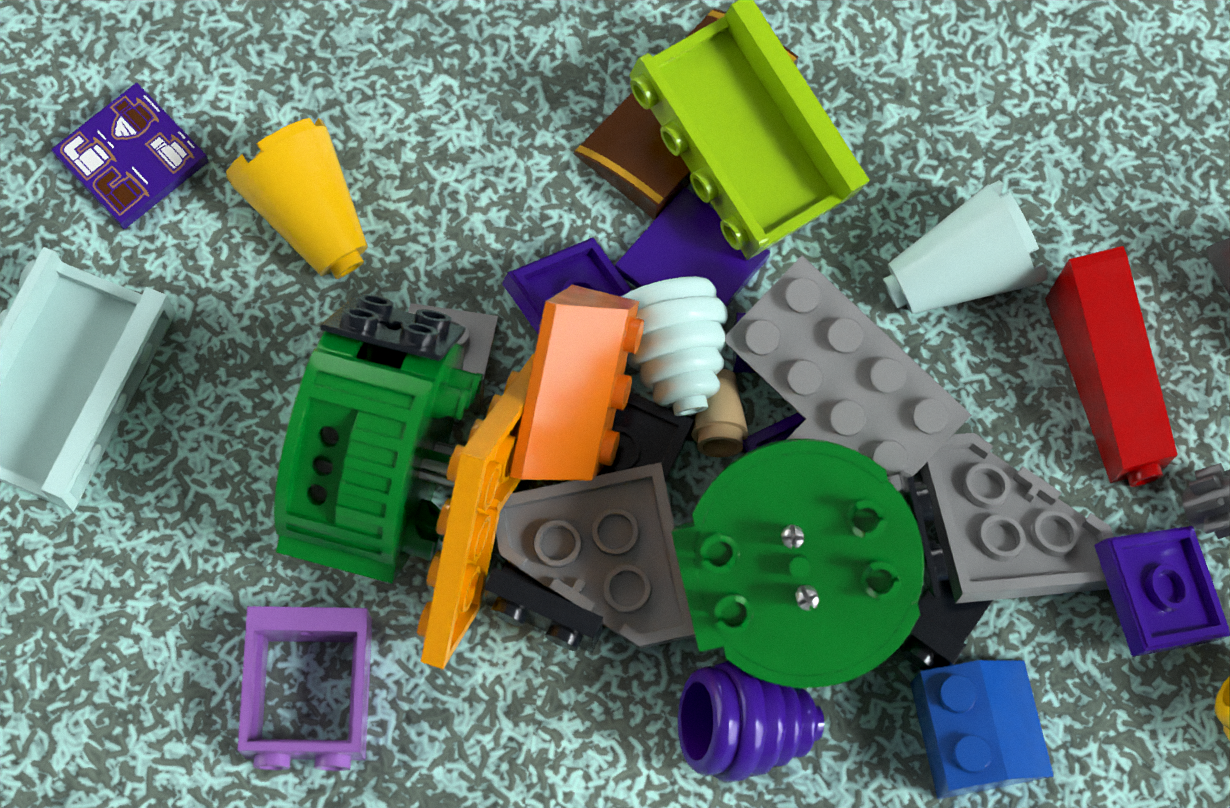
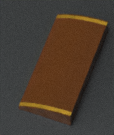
[574,8,799,220]

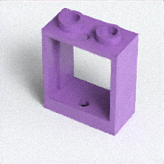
[237,606,372,771]

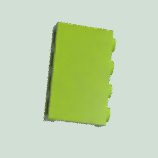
[629,0,870,260]

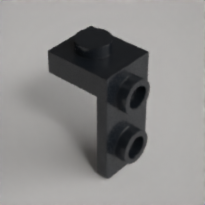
[899,577,993,671]

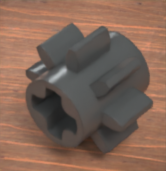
[1182,463,1230,539]

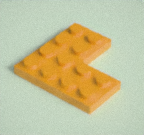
[417,354,535,669]

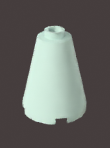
[883,180,1047,314]

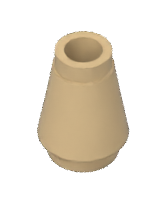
[691,369,748,457]

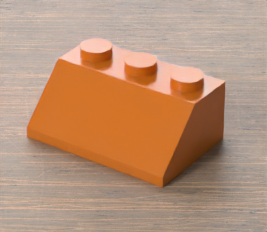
[510,285,644,481]

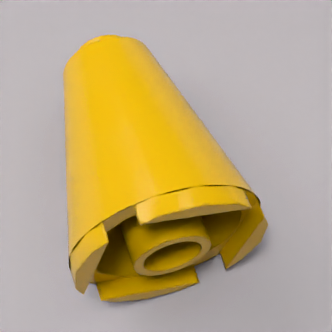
[226,118,368,279]

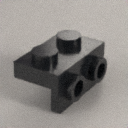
[484,561,605,653]

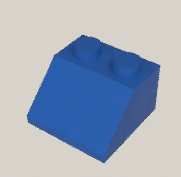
[910,660,1054,799]

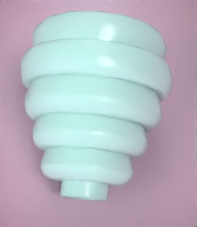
[622,276,728,416]

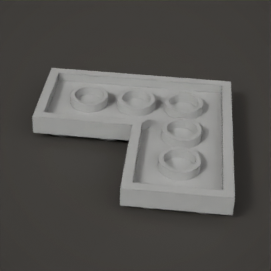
[725,255,972,492]

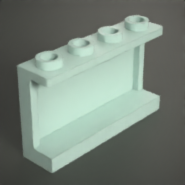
[0,247,176,512]

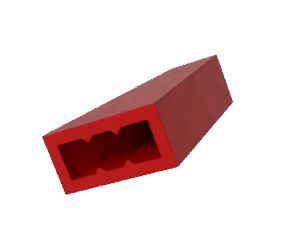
[1045,246,1178,487]

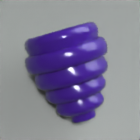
[678,661,824,783]

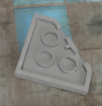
[920,433,1114,603]
[496,462,696,649]

